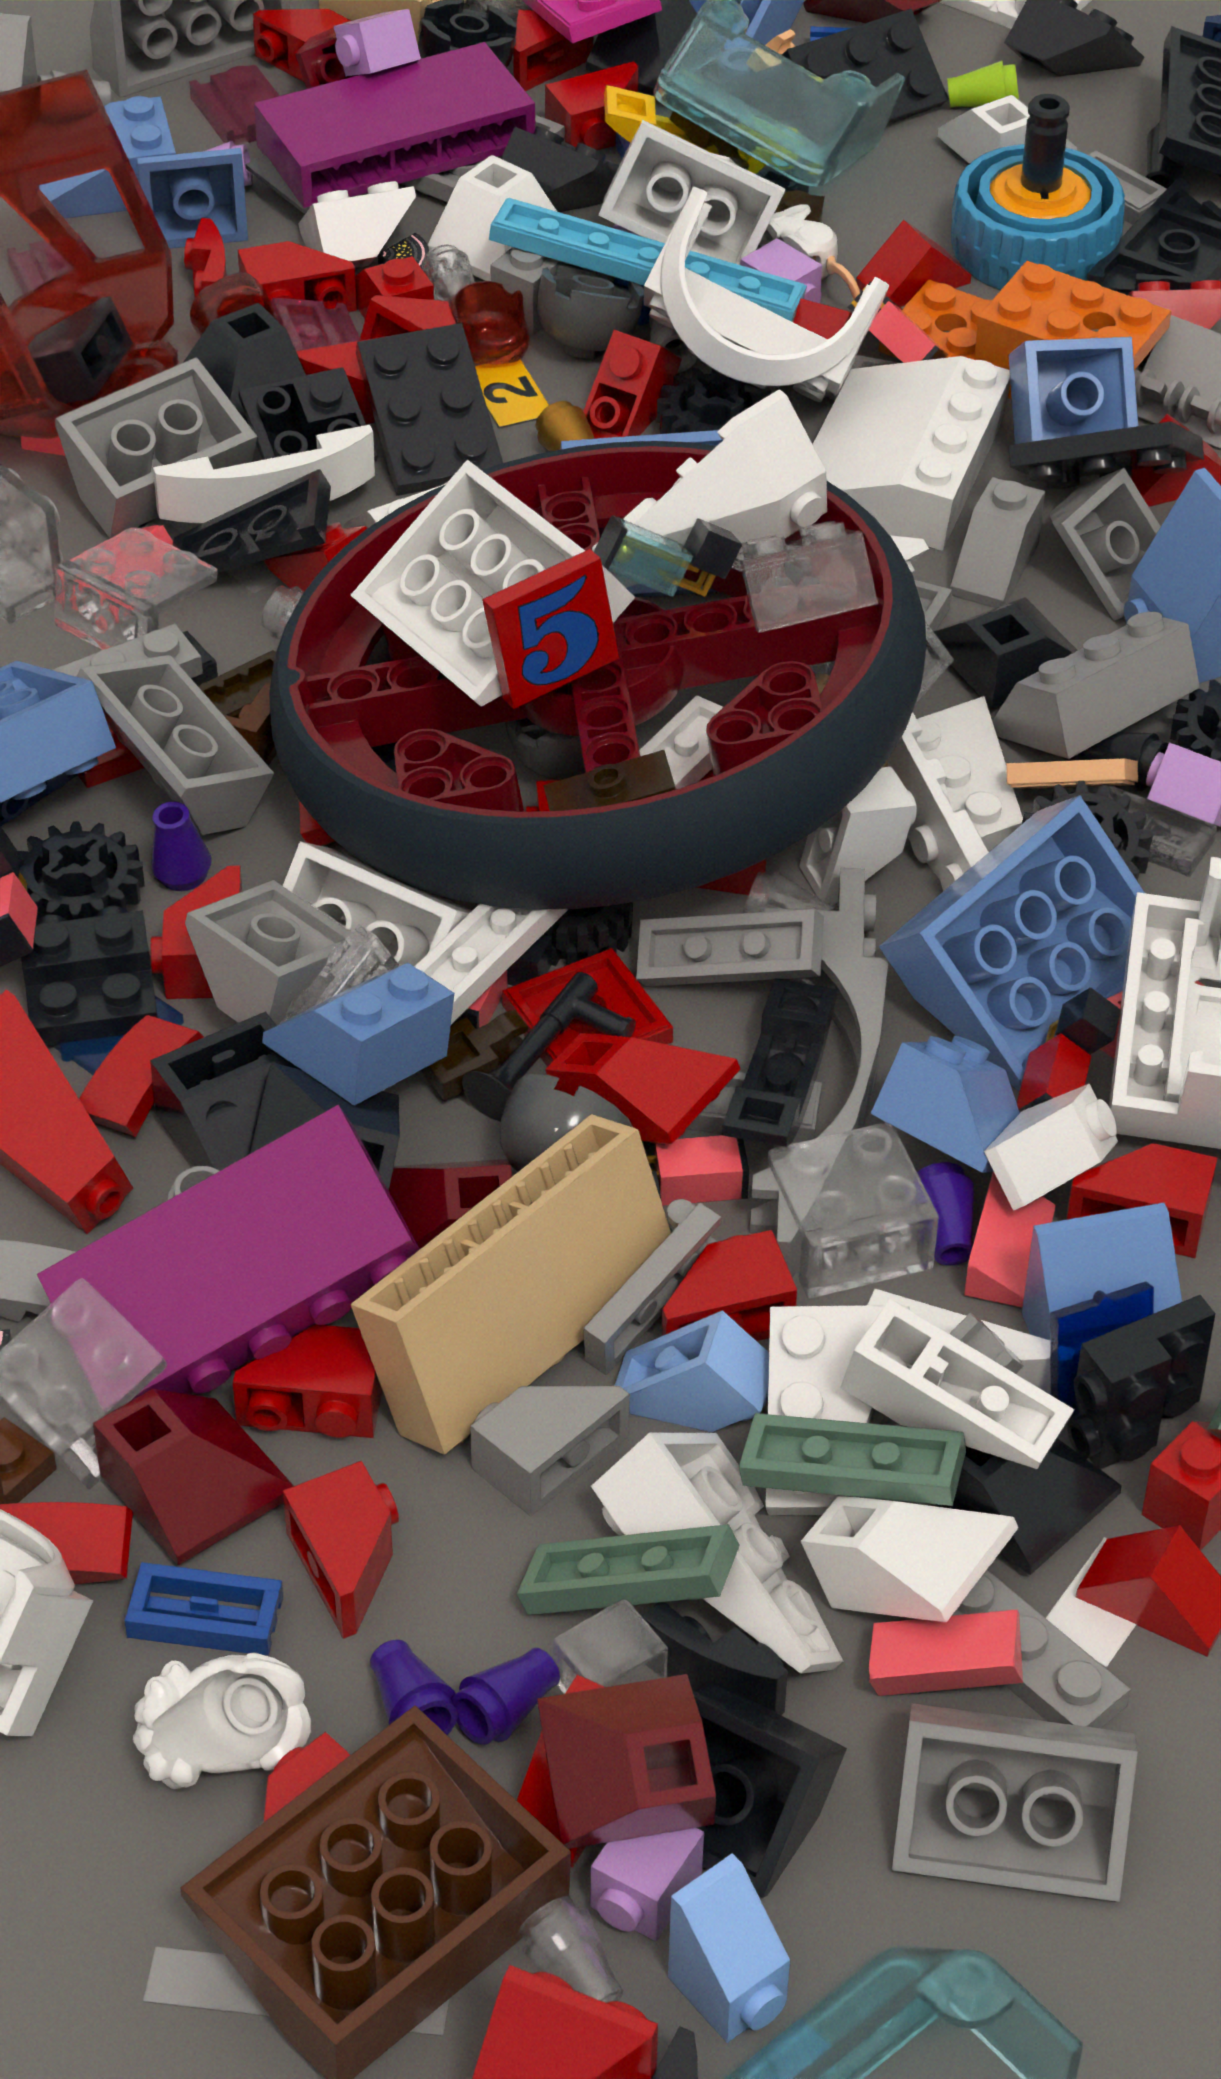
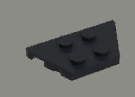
[1087,177,1221,295]

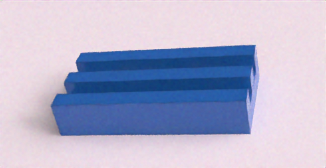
[125,1562,283,1656]

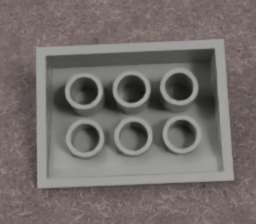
[89,0,290,97]

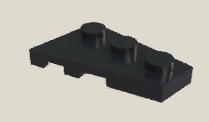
[169,469,331,583]

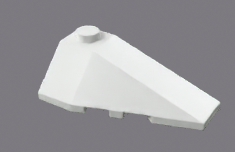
[592,389,827,588]
[591,1432,843,1674]

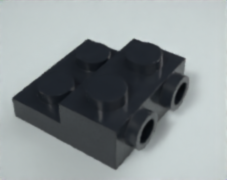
[21,906,158,1046]
[1067,1295,1216,1469]

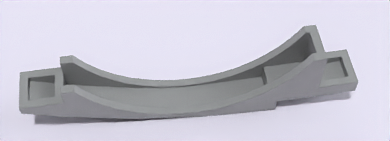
[750,868,888,1278]

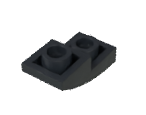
[640,1602,788,1715]

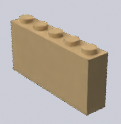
[350,1114,671,1455]

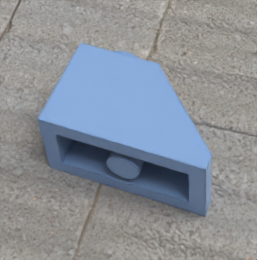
[614,1310,769,1432]
[668,1853,790,2043]

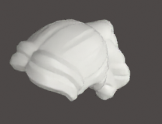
[133,1653,311,1790]

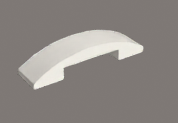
[153,425,375,523]

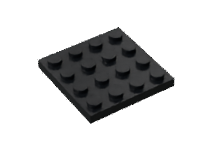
[1158,26,1221,177]

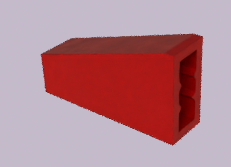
[0,989,134,1234]

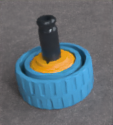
[951,94,1125,290]

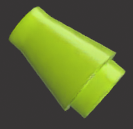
[947,61,1019,108]

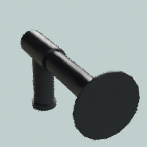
[462,972,636,1122]

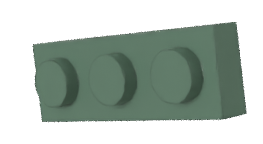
[739,1413,966,1506]
[517,1524,740,1615]

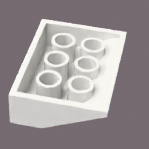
[813,356,1010,551]
[351,460,635,707]

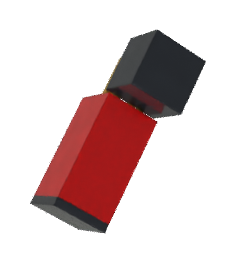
[1017,987,1121,1112]

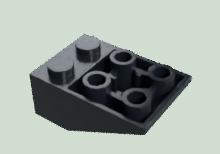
[150,1011,301,1171]

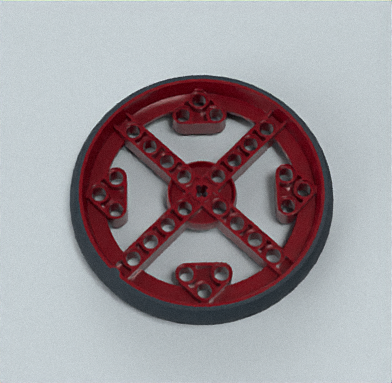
[269,441,926,910]

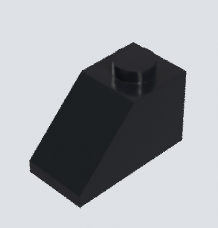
[16,296,133,410]

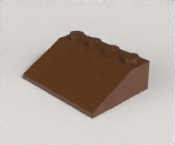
[180,1705,571,2079]

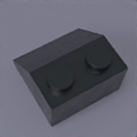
[693,1683,847,1898]

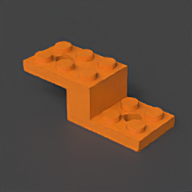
[878,261,1171,399]

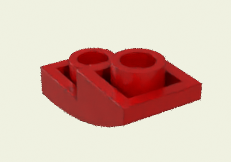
[184,218,229,324]
[79,1015,204,1137]
[0,1502,133,1584]

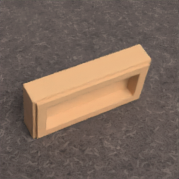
[1006,758,1138,789]

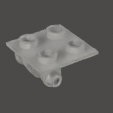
[1134,315,1221,450]

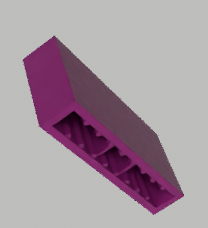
[254,42,536,208]
[37,1105,420,1414]

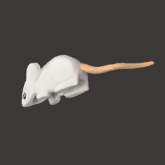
[759,204,860,300]

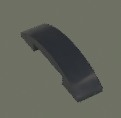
[722,978,837,1147]

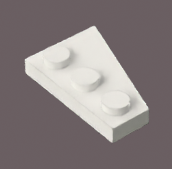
[917,696,1023,851]
[888,712,989,891]
[766,1305,910,1515]

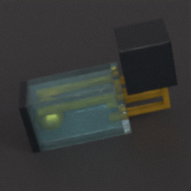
[594,515,743,597]

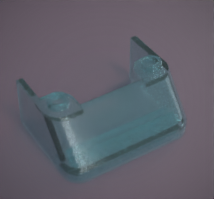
[653,0,906,187]
[725,1946,1083,2079]

